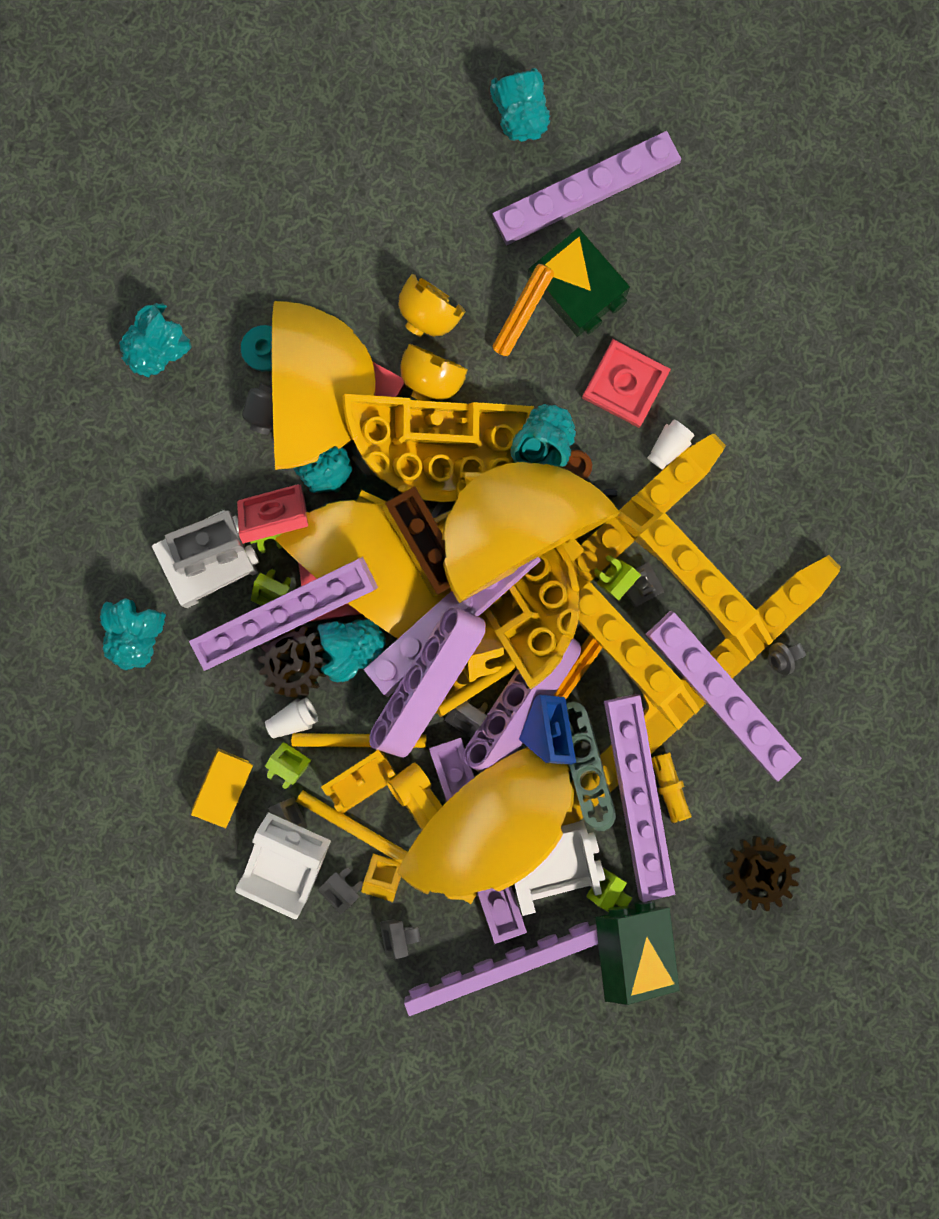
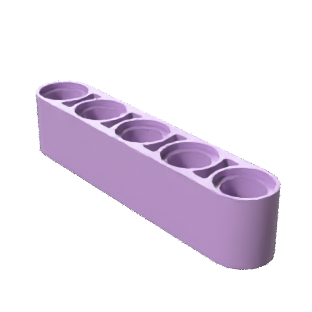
[369,607,485,758]
[463,638,581,773]

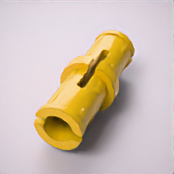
[652,752,692,823]

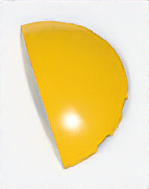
[272,301,375,470]
[343,394,534,502]
[442,462,620,603]
[275,500,452,639]
[434,510,580,689]
[397,747,574,900]

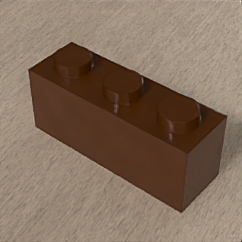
[382,487,451,596]

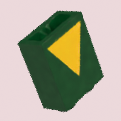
[527,227,630,337]
[595,901,680,1005]

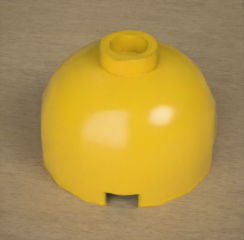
[398,274,466,337]
[400,344,468,401]

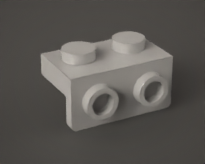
[164,511,245,577]

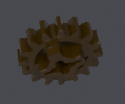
[258,625,330,698]
[723,835,800,911]

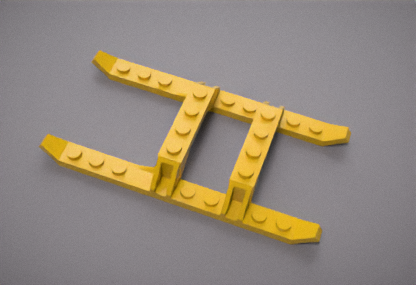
[445,434,841,826]

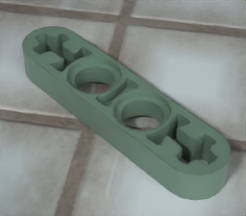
[566,702,616,831]

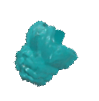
[490,68,550,142]
[119,303,192,378]
[511,404,576,467]
[293,446,352,494]
[100,598,166,670]
[317,619,386,682]

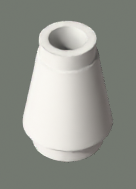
[647,419,695,470]
[265,698,318,739]

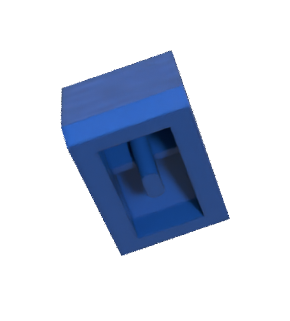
[519,695,576,764]

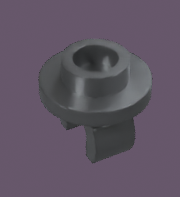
[768,643,806,675]

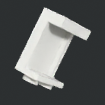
[152,510,259,608]
[235,812,331,919]
[515,821,605,916]

